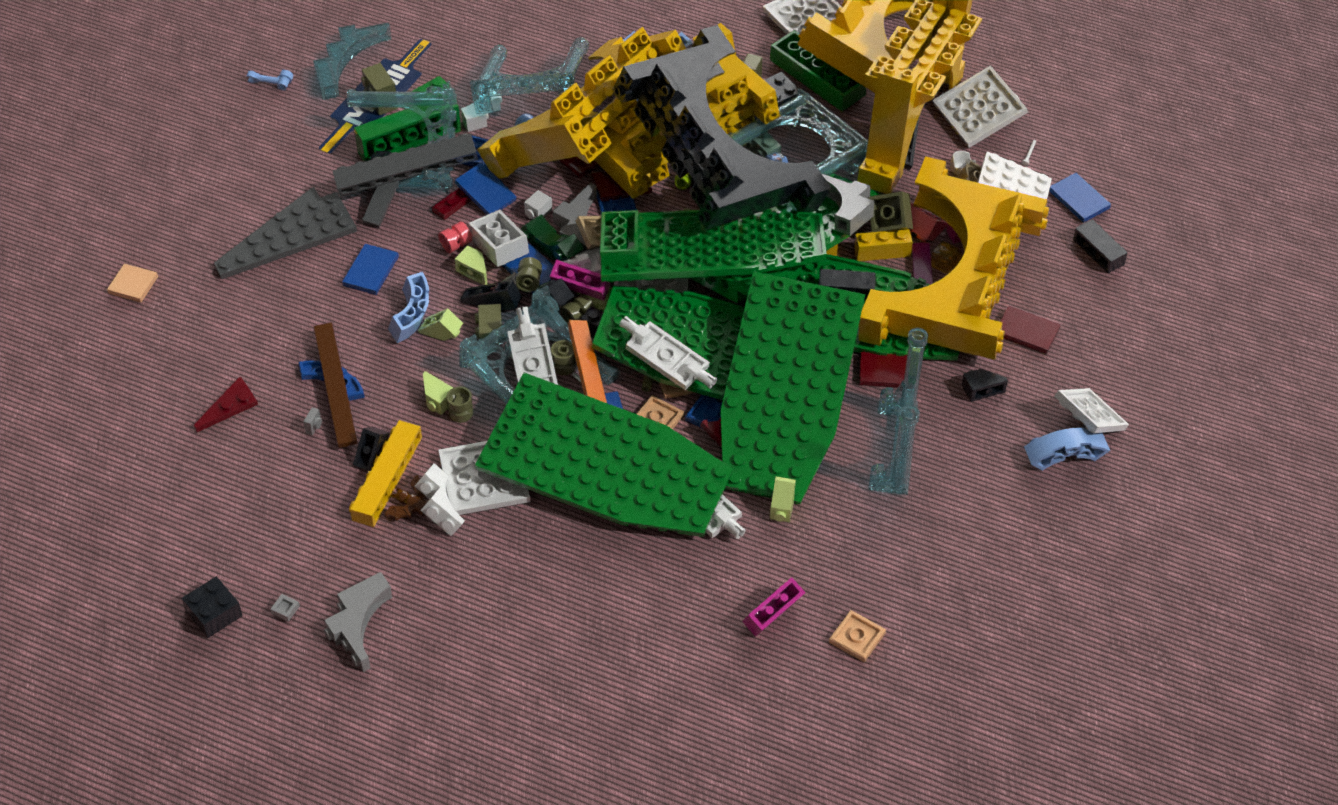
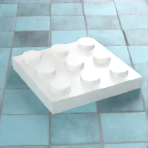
[1054,388,1129,433]

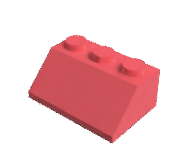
[910,202,947,242]

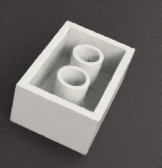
[469,210,529,267]

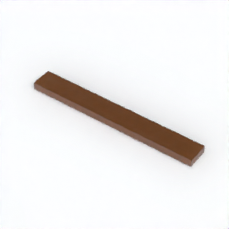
[314,322,358,448]

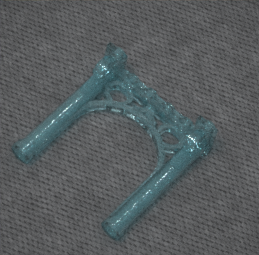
[470,37,589,114]
[347,81,457,194]
[728,88,868,176]
[459,285,620,405]
[868,328,928,495]

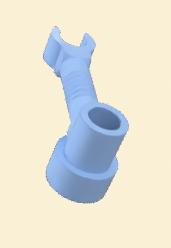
[246,70,293,90]

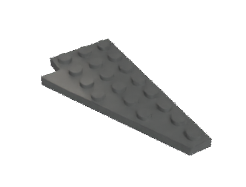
[214,187,357,280]

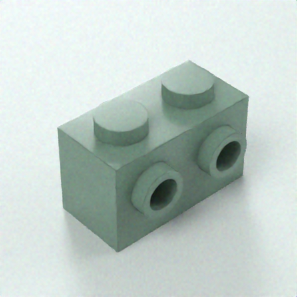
[746,126,781,157]

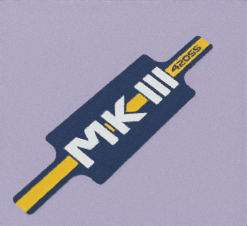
[319,39,432,153]

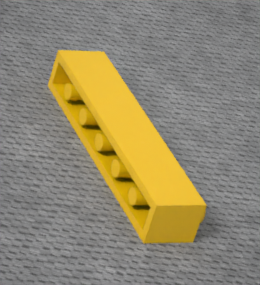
[349,420,422,527]

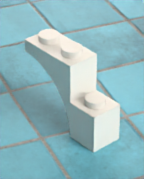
[461,76,502,132]
[415,464,465,536]

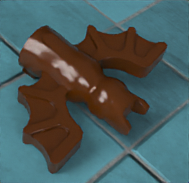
[385,475,428,521]

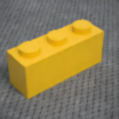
[854,229,913,261]

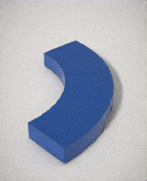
[299,360,365,401]

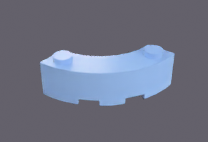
[388,272,429,343]
[1024,428,1110,471]

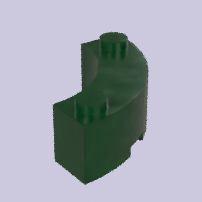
[520,214,584,261]

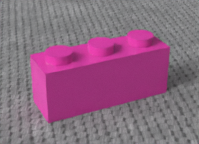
[550,260,611,301]
[742,577,806,637]

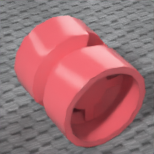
[438,221,472,253]

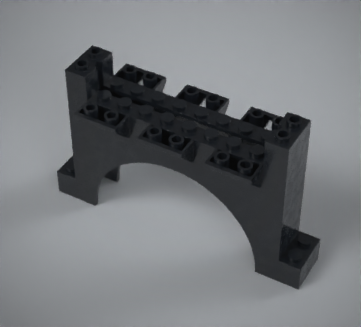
[612,25,832,230]

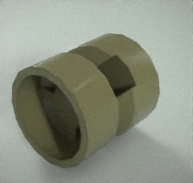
[516,257,542,292]
[560,294,595,324]
[551,340,576,375]
[447,386,473,423]

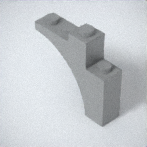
[822,174,874,236]
[553,183,600,253]
[324,572,392,672]

